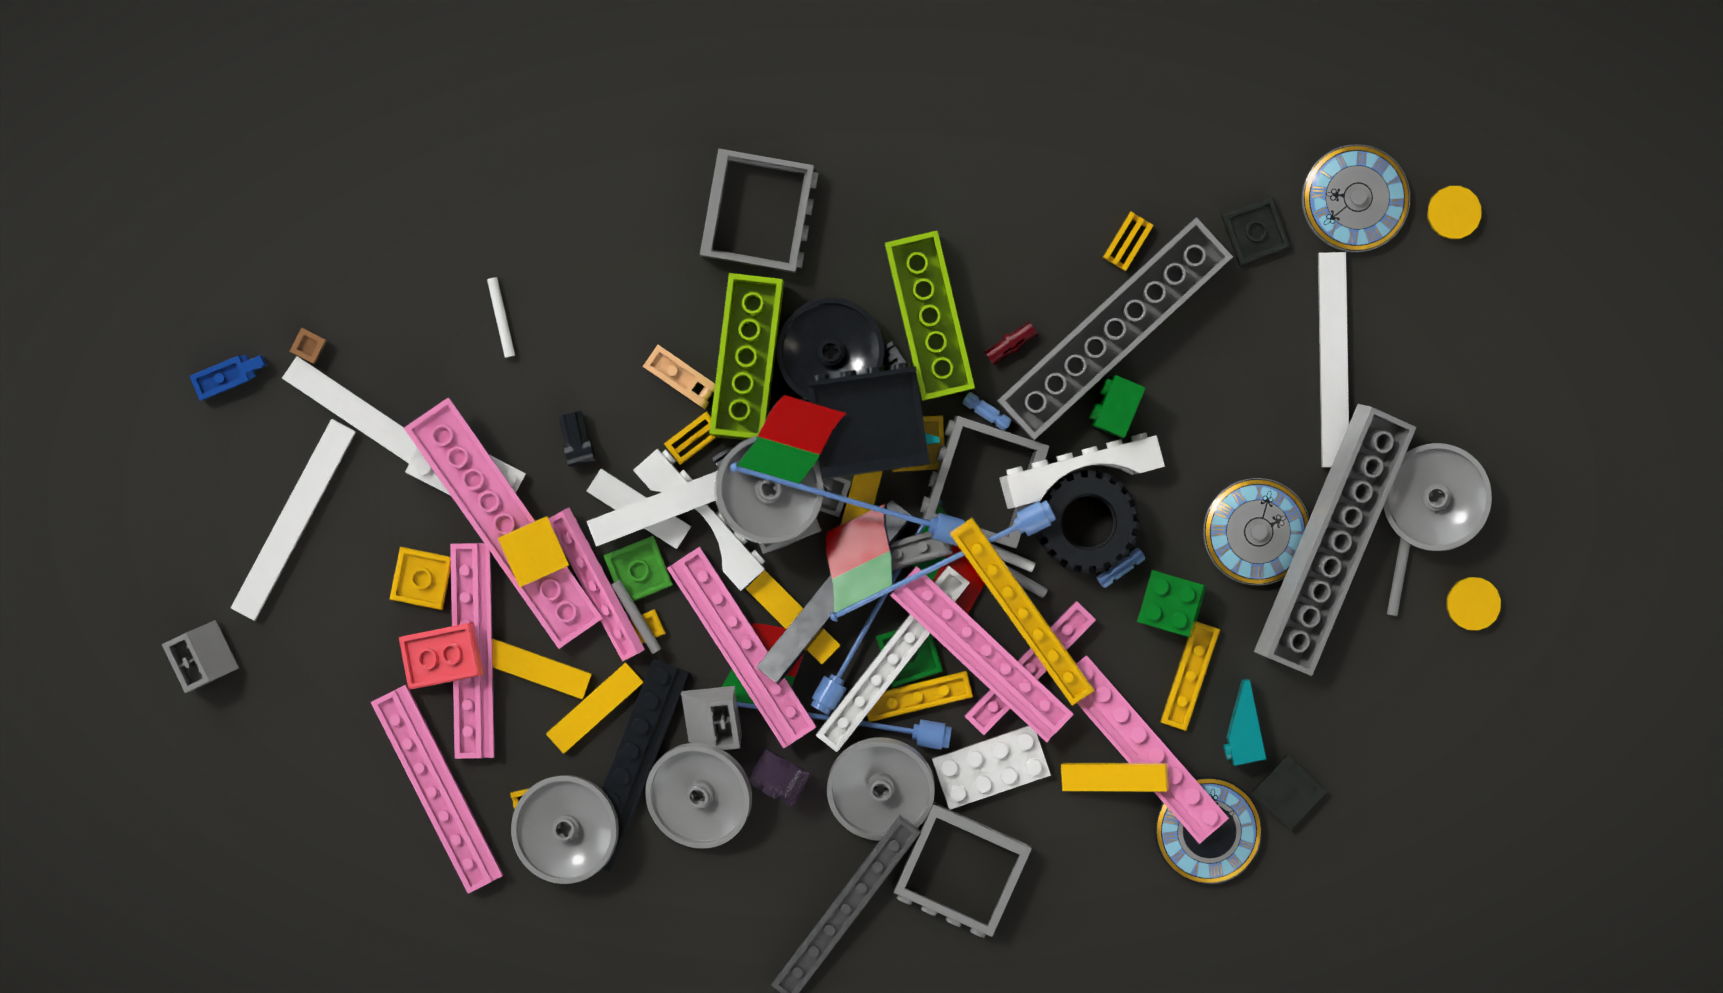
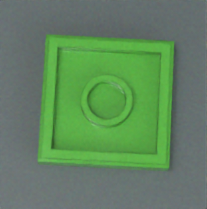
[603,535,673,601]

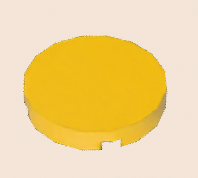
[1427,186,1481,239]
[1446,577,1501,630]

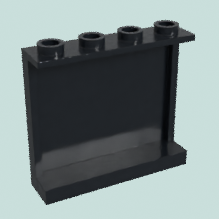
[808,363,930,480]

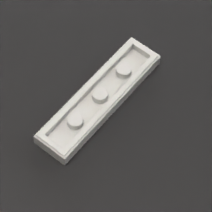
[587,469,691,549]

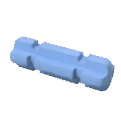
[962,392,1012,431]
[1097,548,1145,588]

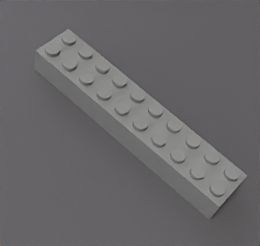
[997,217,1233,440]
[1254,404,1416,676]

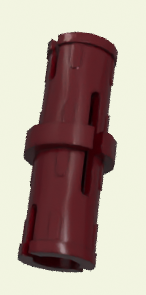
[985,321,1038,365]

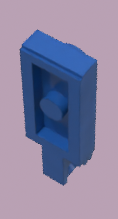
[190,354,267,401]

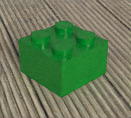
[1089,375,1146,439]
[1137,570,1207,637]

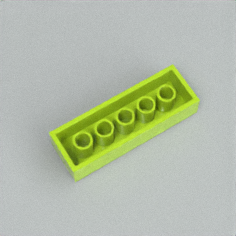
[885,230,975,401]
[709,273,784,440]

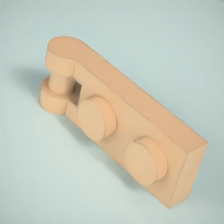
[643,345,715,409]

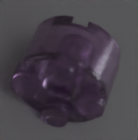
[748,749,811,808]

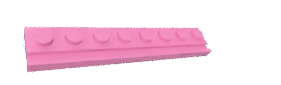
[450,543,495,759]
[667,547,817,748]
[890,566,1073,742]
[1077,655,1229,844]
[371,684,504,894]

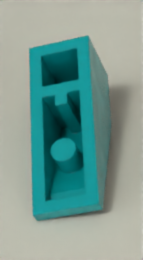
[1223,679,1266,766]

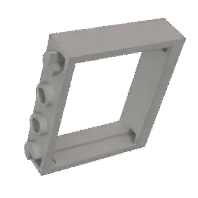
[700,148,818,273]
[920,416,1049,548]
[894,802,1032,938]

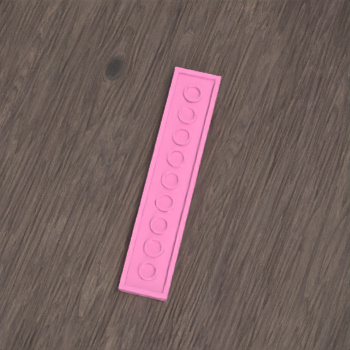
[404,397,603,649]

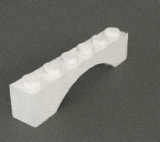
[999,433,1165,509]
[633,449,765,591]

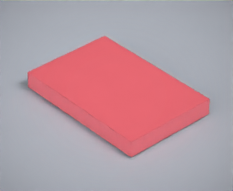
[399,622,484,690]

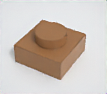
[289,328,327,364]

